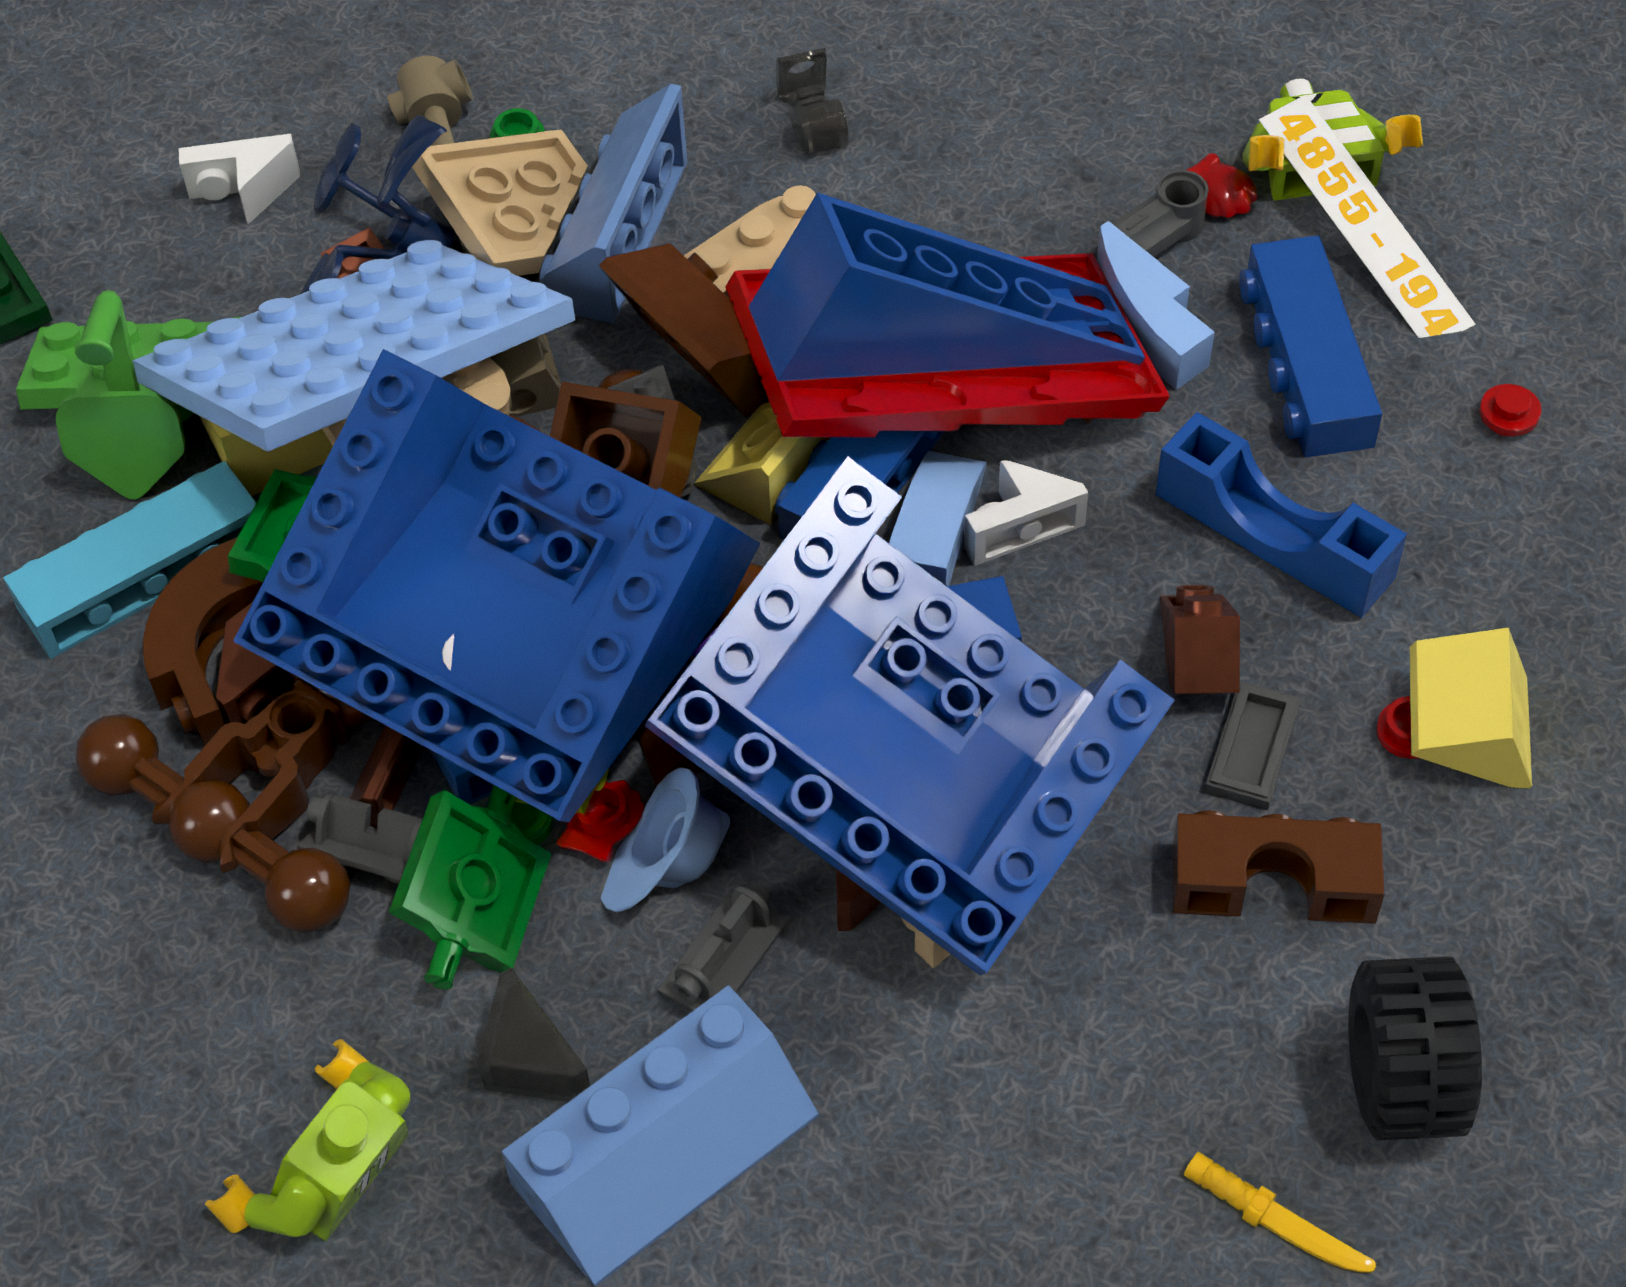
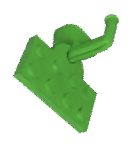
[16,290,241,499]

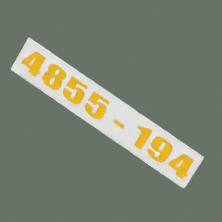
[1259,95,1476,338]

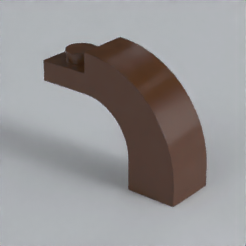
[143,537,263,746]

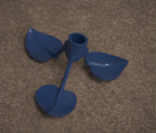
[301,115,455,294]

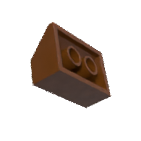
[598,243,768,418]

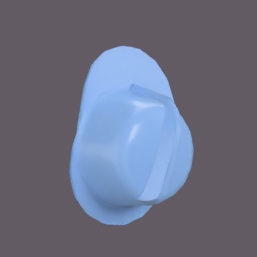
[601,767,730,912]

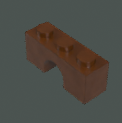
[1173,810,1385,924]

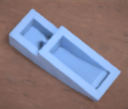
[1097,221,1215,390]
[889,451,987,586]

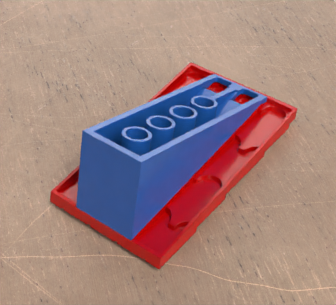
[725,192,1170,437]

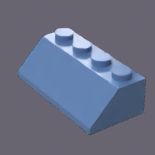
[540,84,688,324]
[501,985,819,1287]

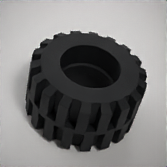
[1348,956,1482,1141]

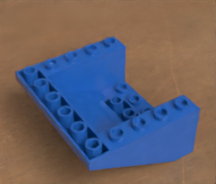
[233,349,760,823]
[645,456,1175,976]

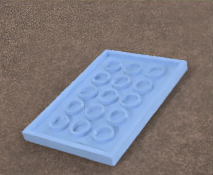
[132,240,575,452]

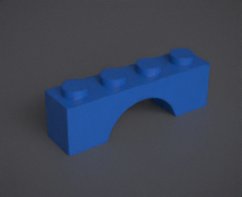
[1155,412,1407,618]

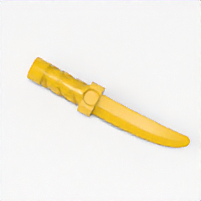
[1184,1151,1376,1273]

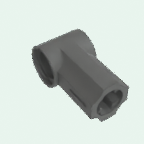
[1112,170,1209,257]

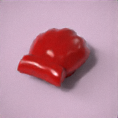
[1186,153,1257,218]
[556,780,644,862]

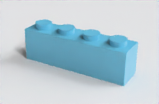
[3,461,256,659]

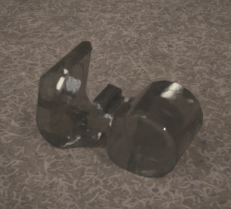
[776,48,849,155]

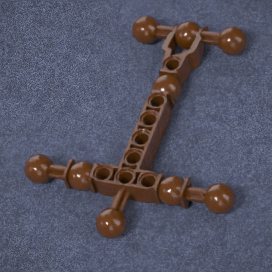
[76,369,763,933]

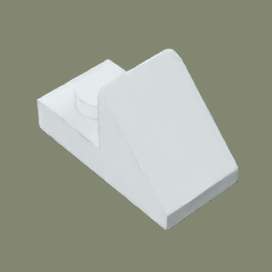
[179,134,300,224]
[964,460,1088,566]

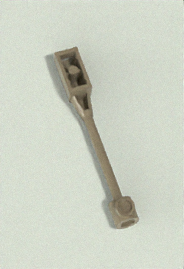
[387,56,561,417]

